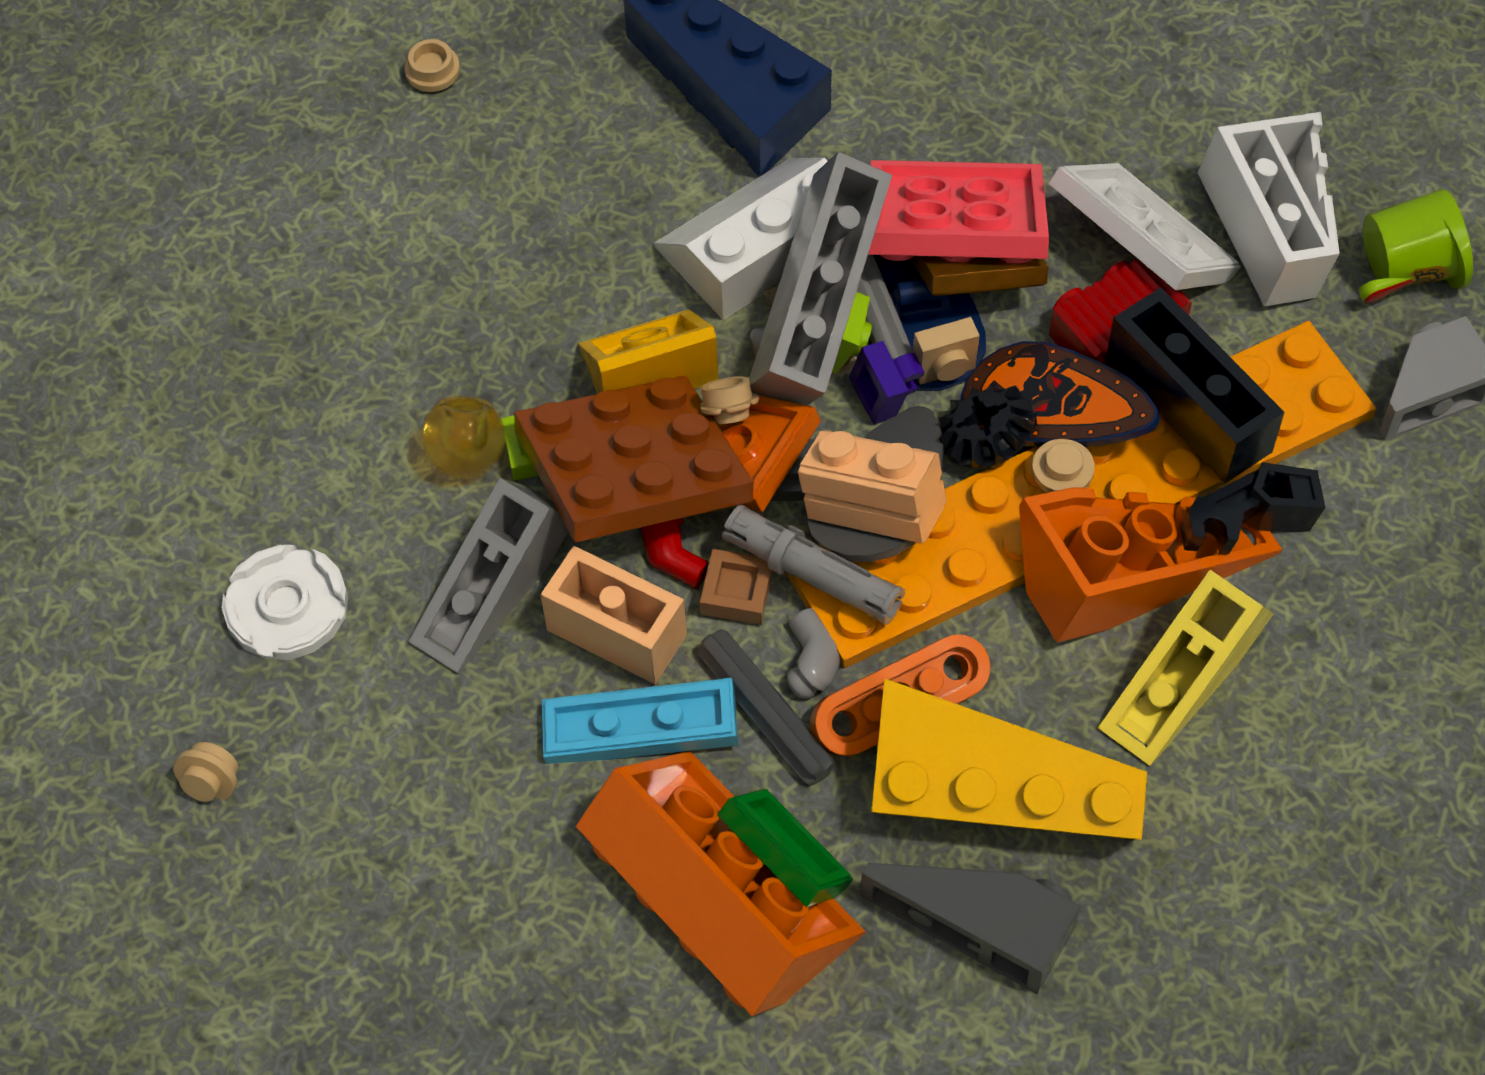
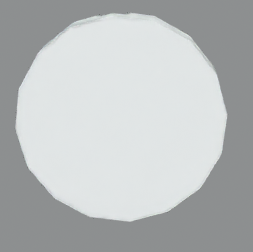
[221,545,348,660]

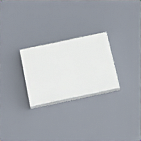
[1048,163,1241,290]

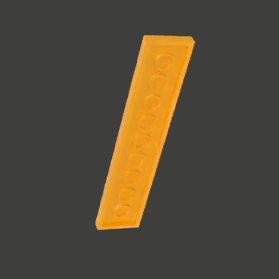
[785,320,1377,669]

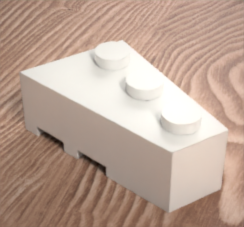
[1197,112,1340,307]

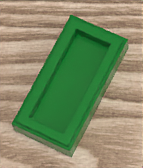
[717,789,853,907]

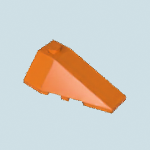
[1019,487,1283,643]

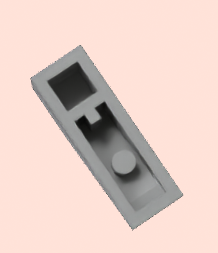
[408,478,568,673]

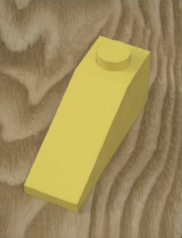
[1098,570,1274,766]

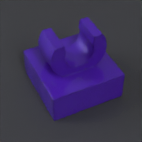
[849,341,925,425]

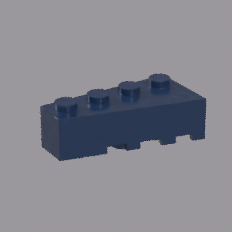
[624,0,832,177]

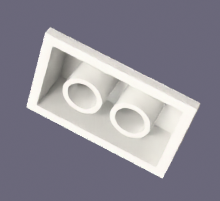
[654,158,828,320]

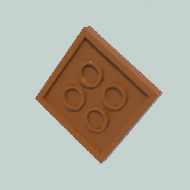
[514,375,754,543]

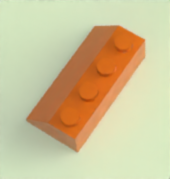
[575,751,866,1016]

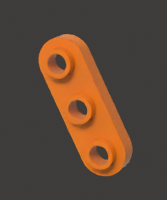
[810,634,990,757]

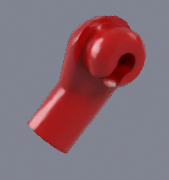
[641,518,709,590]

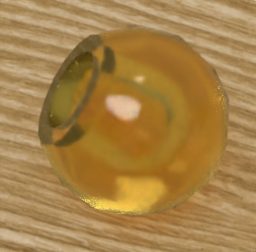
[421,396,506,479]

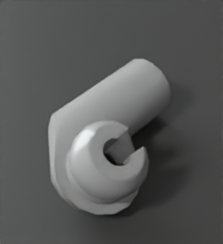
[787,608,841,699]

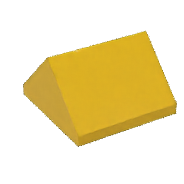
[578,309,719,393]

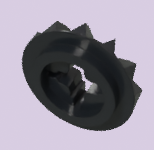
[938,380,1035,468]

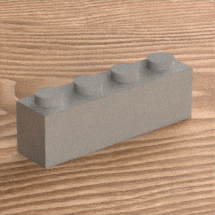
[749,152,892,405]

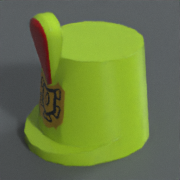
[1358,189,1473,303]

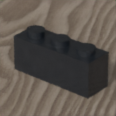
[1106,287,1285,484]

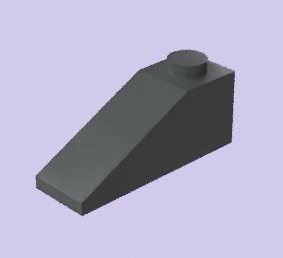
[861,862,1081,994]

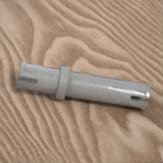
[722,504,905,625]

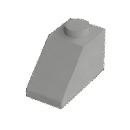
[1379,316,1485,441]

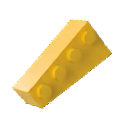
[872,678,1147,840]

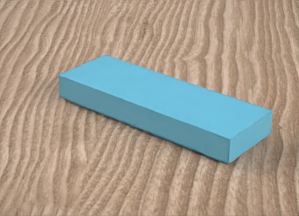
[542,678,739,764]

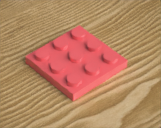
[868,160,1049,264]

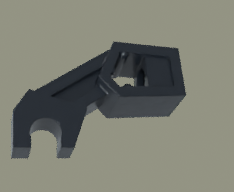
[1180,462,1326,554]

